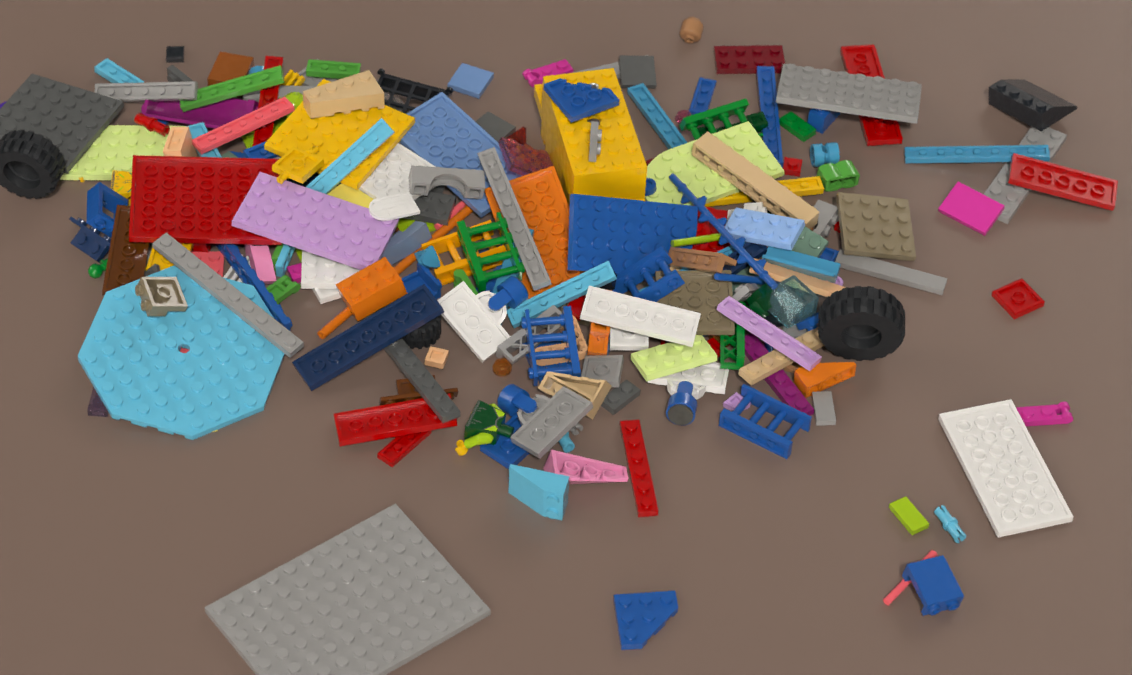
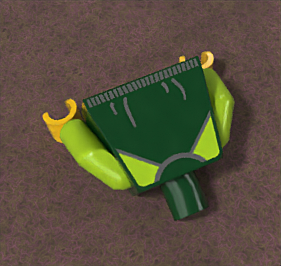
[455,400,514,456]

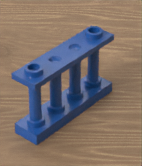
[612,246,685,302]
[521,306,581,386]
[719,384,812,459]

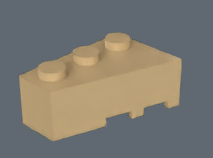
[538,371,612,420]

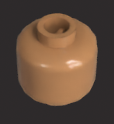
[680,17,704,44]

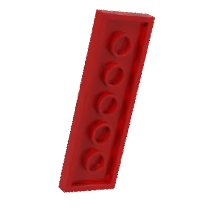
[1008,153,1118,211]
[334,393,457,446]

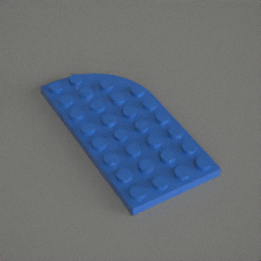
[567,194,698,277]

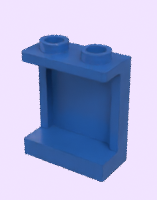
[392,263,442,303]
[902,555,964,616]

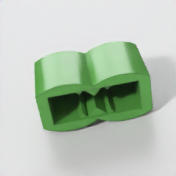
[817,160,860,191]

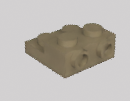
[135,277,188,316]

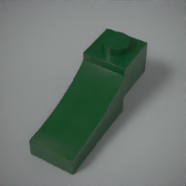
[746,278,778,319]

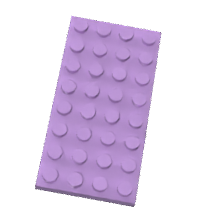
[231,172,399,270]

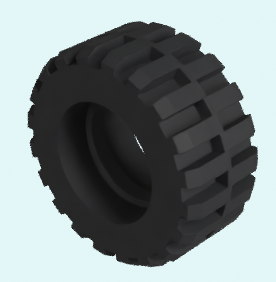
[0,130,65,199]

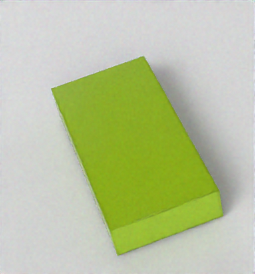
[889,496,929,535]

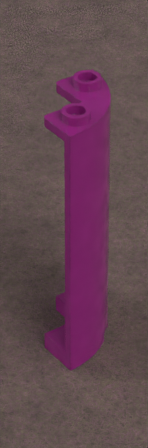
[141,98,259,129]

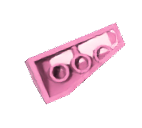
[543,450,628,484]

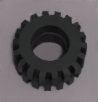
[402,315,441,349]

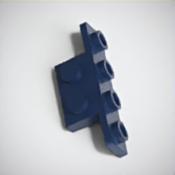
[69,217,111,263]

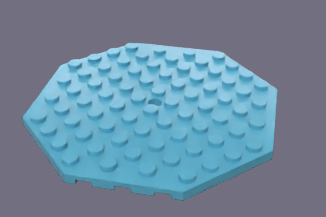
[78,265,285,440]

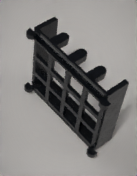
[377,69,453,113]

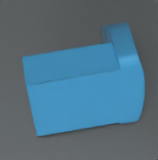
[414,246,440,268]

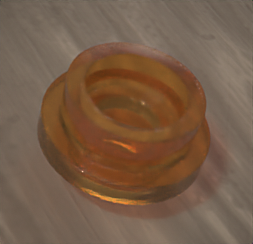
[492,358,512,376]

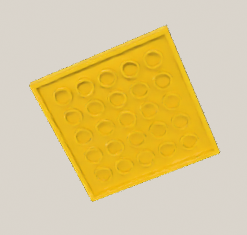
[264,79,415,190]

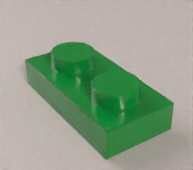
[779,111,816,142]

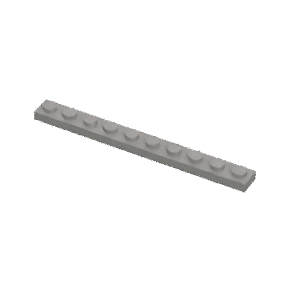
[477,147,552,291]
[152,233,304,358]

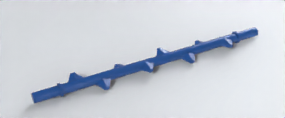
[669,174,778,290]

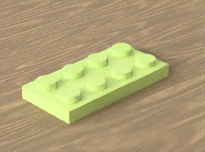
[631,335,717,381]

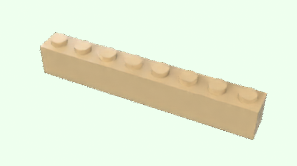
[692,132,820,229]

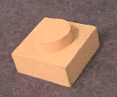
[425,346,449,369]

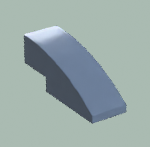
[381,221,432,265]

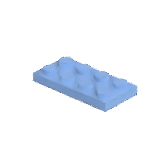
[725,207,805,250]

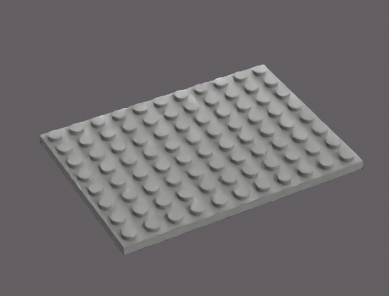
[205,503,491,675]

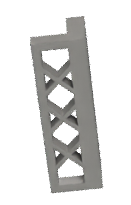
[496,305,564,365]

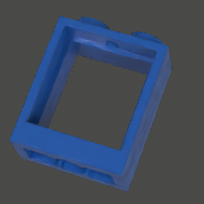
[86,182,128,238]

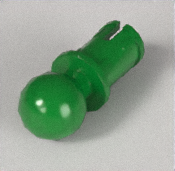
[88,258,108,279]

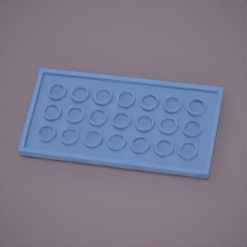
[399,92,531,218]

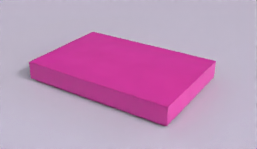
[938,182,1005,236]

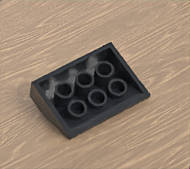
[989,79,1077,131]

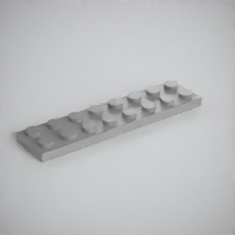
[984,127,1067,224]

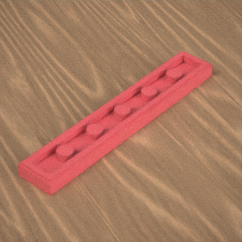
[192,97,295,155]

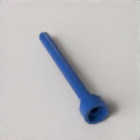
[714,273,789,290]

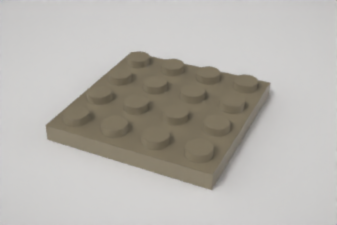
[836,192,916,261]
[655,270,735,335]

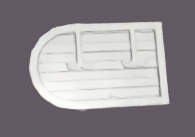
[369,191,420,221]

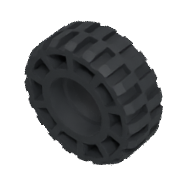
[818,286,905,361]

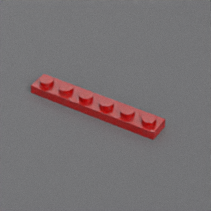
[620,419,659,517]

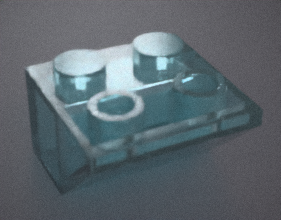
[768,275,819,328]

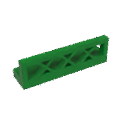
[720,303,745,370]

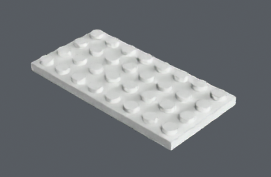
[938,399,1073,538]

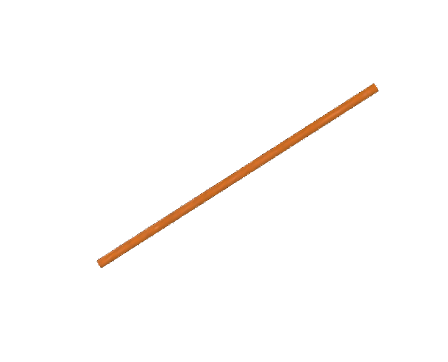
[317,149,539,339]

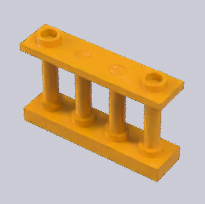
[421,220,507,286]

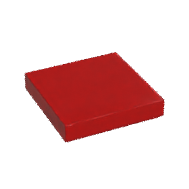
[991,278,1045,319]

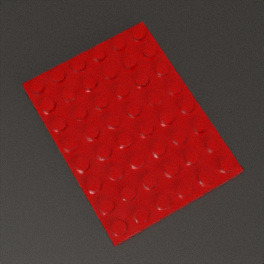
[129,155,281,245]

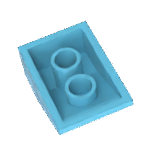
[509,464,569,520]

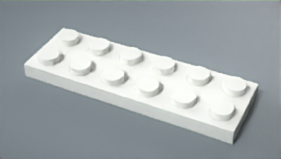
[580,286,701,347]

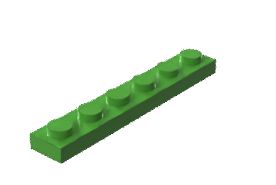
[180,65,285,112]

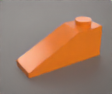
[793,362,856,398]

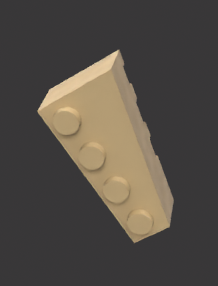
[303,70,385,118]

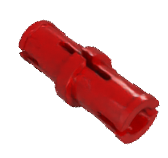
[134,112,170,136]

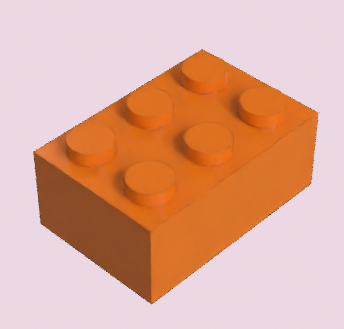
[335,257,408,321]

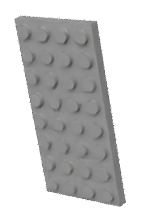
[776,64,922,124]

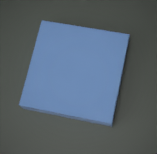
[447,63,494,99]

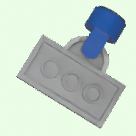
[497,384,593,459]

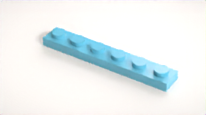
[306,118,395,194]
[507,261,617,329]

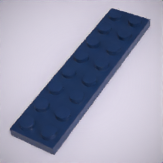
[292,284,444,391]

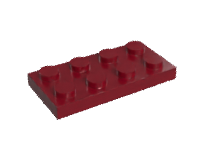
[713,45,785,74]

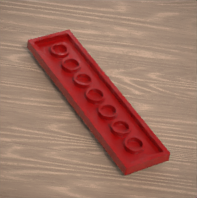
[840,44,903,146]

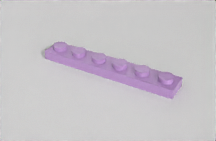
[717,296,822,371]

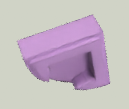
[723,392,751,410]

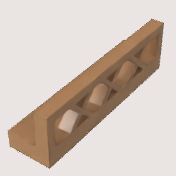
[668,247,737,274]

